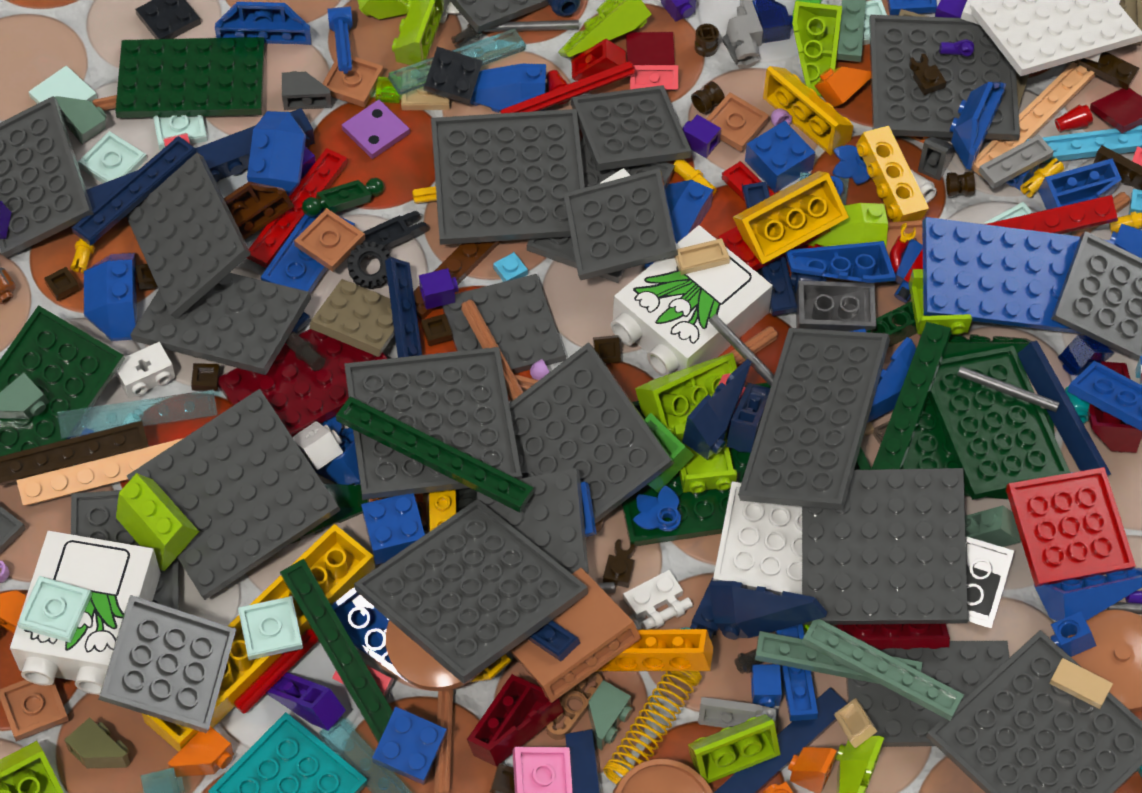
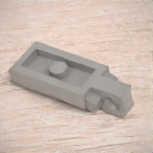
[698,697,776,728]

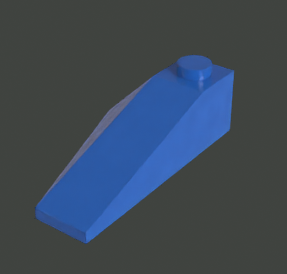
[644,180,713,269]
[785,241,896,283]
[867,337,916,423]
[312,428,360,485]
[1034,568,1142,621]

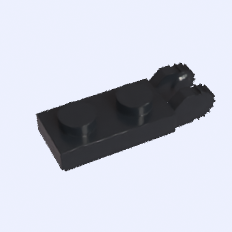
[360,210,428,258]

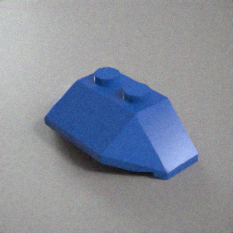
[215,2,312,45]
[950,82,1006,170]
[247,111,306,196]
[84,253,137,341]

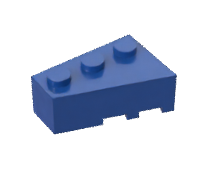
[1038,158,1122,210]

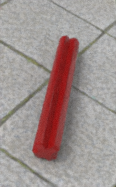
[234,629,318,714]

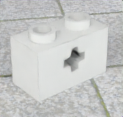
[115,342,175,399]
[292,421,343,470]

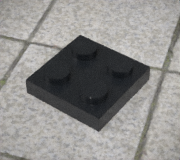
[135,0,201,39]
[423,46,483,105]

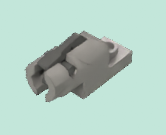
[722,0,763,69]

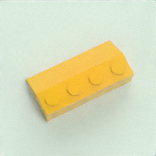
[763,66,854,156]
[733,171,849,264]

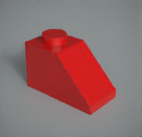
[572,39,626,81]

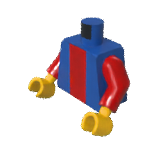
[890,223,923,303]

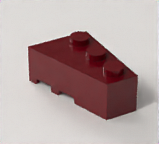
[467,674,564,767]

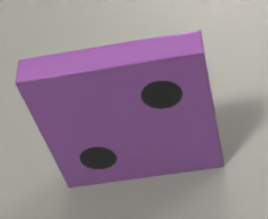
[342,100,410,159]

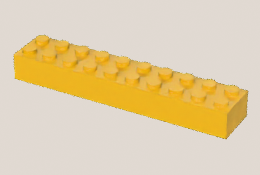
[142,524,375,752]

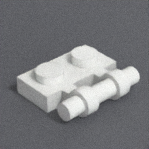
[623,570,693,630]

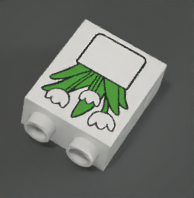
[611,225,773,376]
[10,531,161,695]

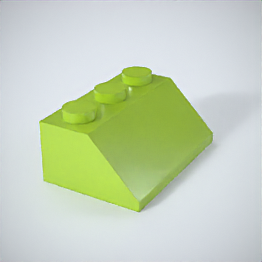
[392,0,444,67]
[116,473,199,571]
[688,714,781,783]
[0,741,64,793]

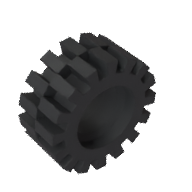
[348,242,391,289]

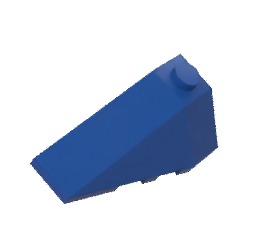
[470,63,546,113]
[331,587,409,683]

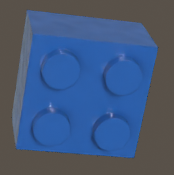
[745,121,815,193]
[361,493,425,565]
[372,706,447,785]

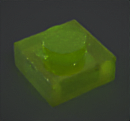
[375,77,402,103]

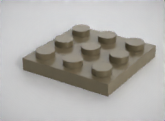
[309,279,395,357]

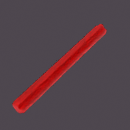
[500,61,635,113]

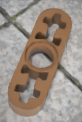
[546,672,603,740]

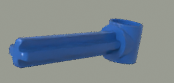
[327,6,353,74]

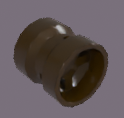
[694,24,719,57]
[691,81,725,114]
[946,172,975,197]

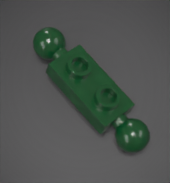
[302,178,385,217]

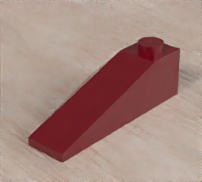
[1088,361,1142,453]

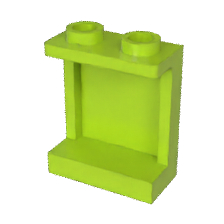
[908,269,972,334]
[673,424,737,493]

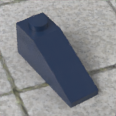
[726,383,771,453]

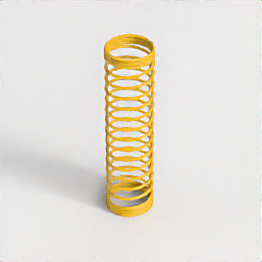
[603,671,702,784]

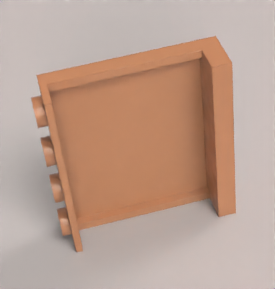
[510,568,641,703]

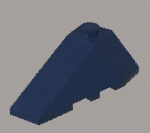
[682,359,751,460]
[710,581,827,640]

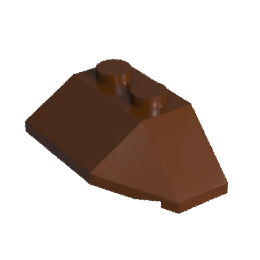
[224,181,294,240]

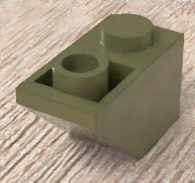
[64,717,130,769]

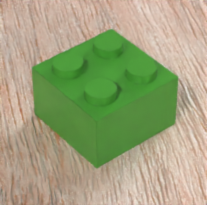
[644,413,694,493]

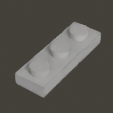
[979,135,1054,189]

